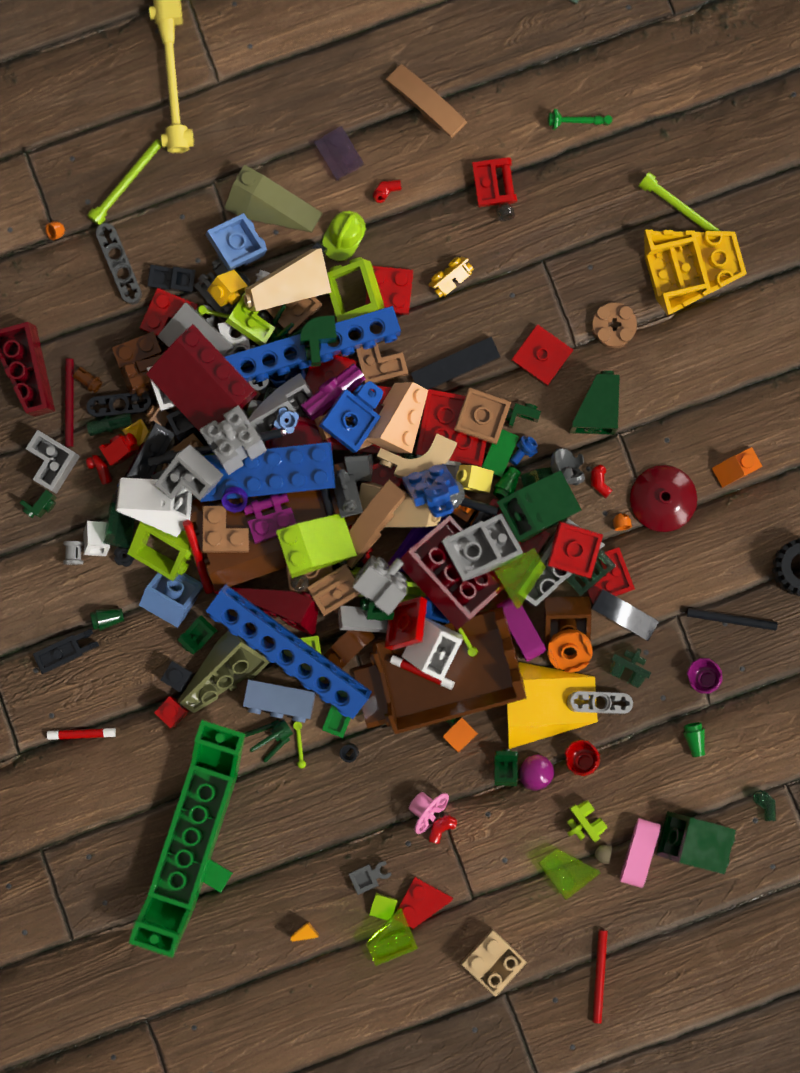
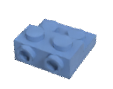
[205,213,267,271]

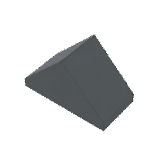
[345,453,374,482]

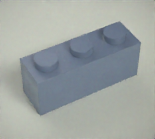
[243,680,316,723]

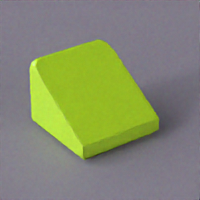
[369,893,398,922]

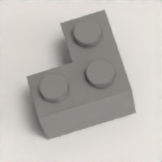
[26,430,80,494]
[155,445,224,500]

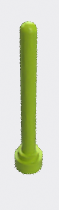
[87,139,162,226]
[639,172,721,231]

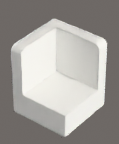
[84,521,110,556]

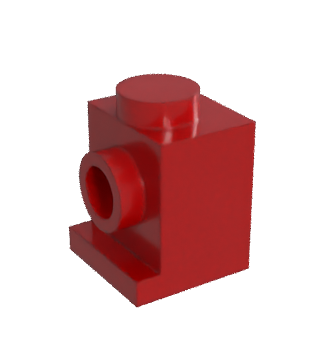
[99,433,140,466]

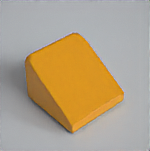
[290,922,319,942]

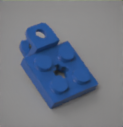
[319,381,383,453]
[402,464,459,518]

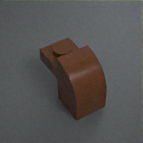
[323,630,376,669]

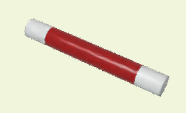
[390,655,455,690]
[47,728,116,740]

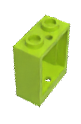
[327,257,385,322]
[127,522,193,581]

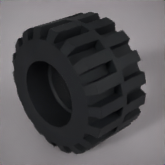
[772,538,800,596]

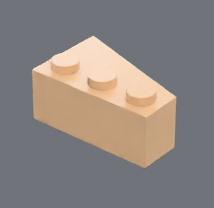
[366,382,428,454]

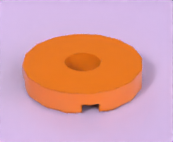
[547,629,593,673]

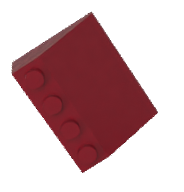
[146,324,257,434]
[400,515,511,630]

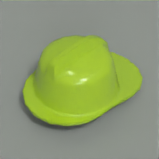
[322,211,366,261]

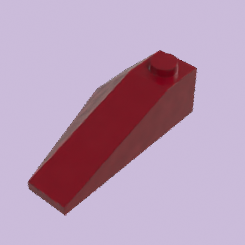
[232,588,319,636]

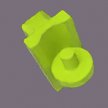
[567,800,607,842]

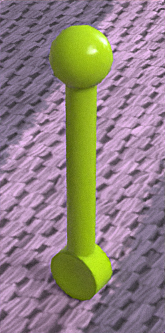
[197,305,229,319]
[458,628,478,657]
[293,721,306,769]

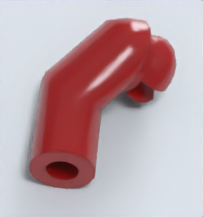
[373,180,402,203]
[86,455,112,485]
[591,464,613,499]
[429,815,457,844]

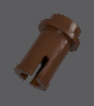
[73,367,103,393]

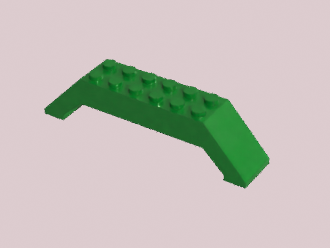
[129,720,246,958]

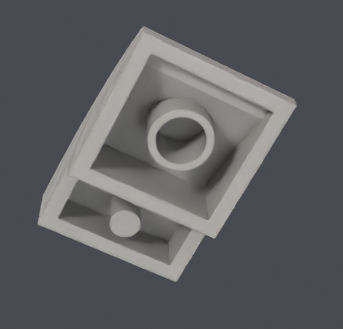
[248,373,314,445]
[442,513,523,581]

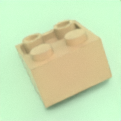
[461,928,527,997]

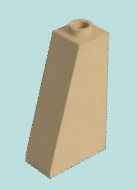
[244,248,331,311]
[352,482,442,527]

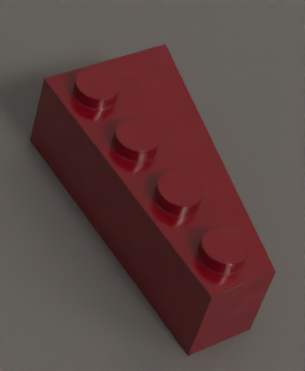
[0,322,55,417]

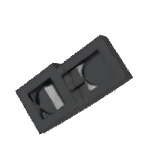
[147,265,195,293]

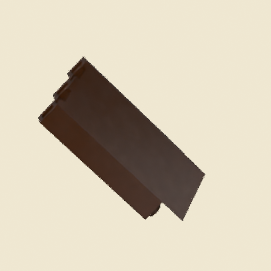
[190,462,361,592]
[353,607,527,734]

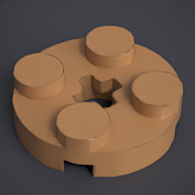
[592,303,637,348]

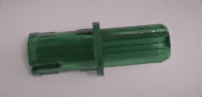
[87,413,132,436]

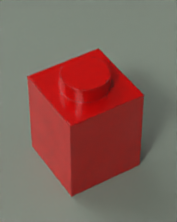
[154,696,189,728]

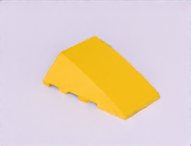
[644,230,747,316]
[507,662,598,749]

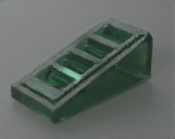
[566,549,616,596]

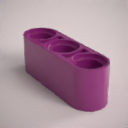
[496,594,547,662]

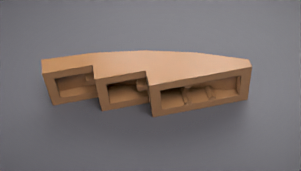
[386,64,467,138]
[347,480,407,568]

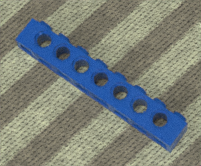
[225,306,401,382]
[206,584,372,719]

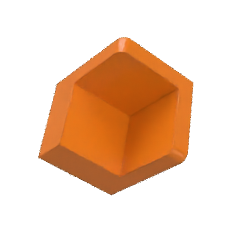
[443,718,478,753]

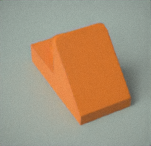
[711,447,763,488]

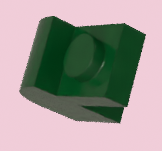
[300,315,337,367]

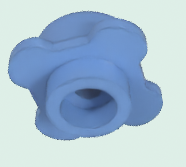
[273,407,299,433]

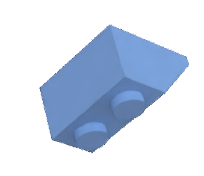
[139,573,203,628]

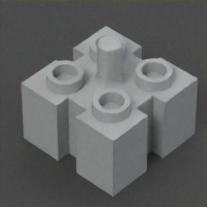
[200,405,267,475]
[353,555,408,615]

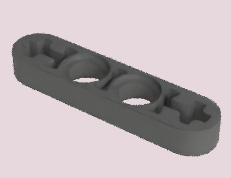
[96,223,142,305]

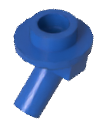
[510,436,538,466]

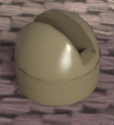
[595,845,612,864]

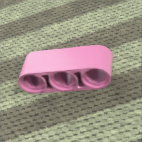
[620,818,661,888]

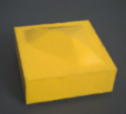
[122,419,149,447]

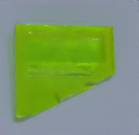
[494,548,546,609]
[538,849,601,900]
[367,908,418,966]

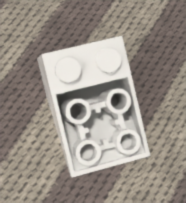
[116,478,192,537]

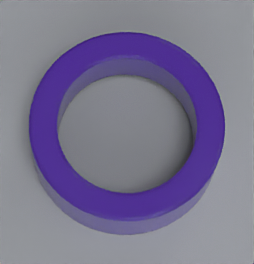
[222,487,248,512]

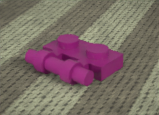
[244,493,296,544]

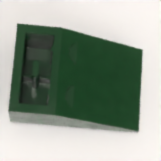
[497,470,582,542]

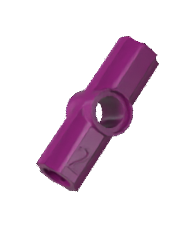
[301,364,366,420]

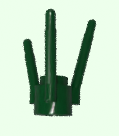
[266,305,304,344]
[244,719,293,762]

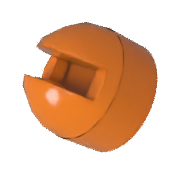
[45,221,65,240]
[613,513,632,531]

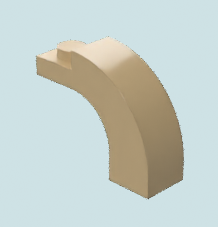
[377,434,457,478]

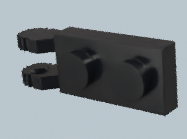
[33,629,99,674]

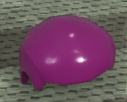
[687,658,723,694]
[518,754,554,791]

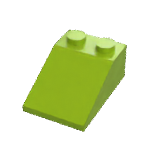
[276,514,357,578]

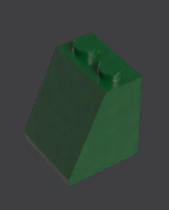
[569,371,620,435]
[656,811,736,874]

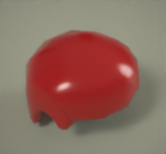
[565,740,600,776]

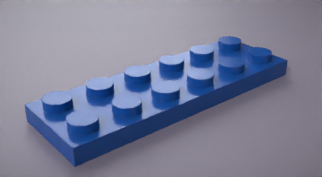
[200,442,336,502]

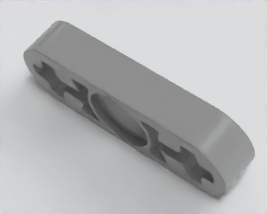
[567,691,633,714]

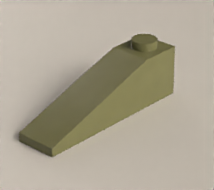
[225,165,323,233]
[178,631,270,713]

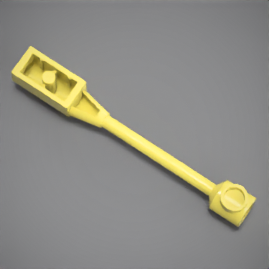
[149,0,194,153]

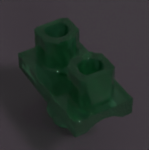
[608,648,651,688]

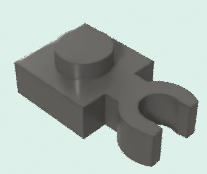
[349,861,392,895]

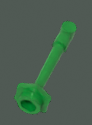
[548,109,613,130]

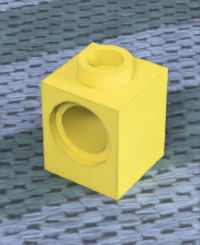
[456,465,494,493]

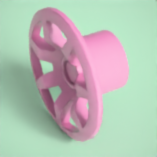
[409,792,449,834]

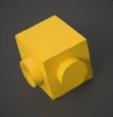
[207,270,248,307]

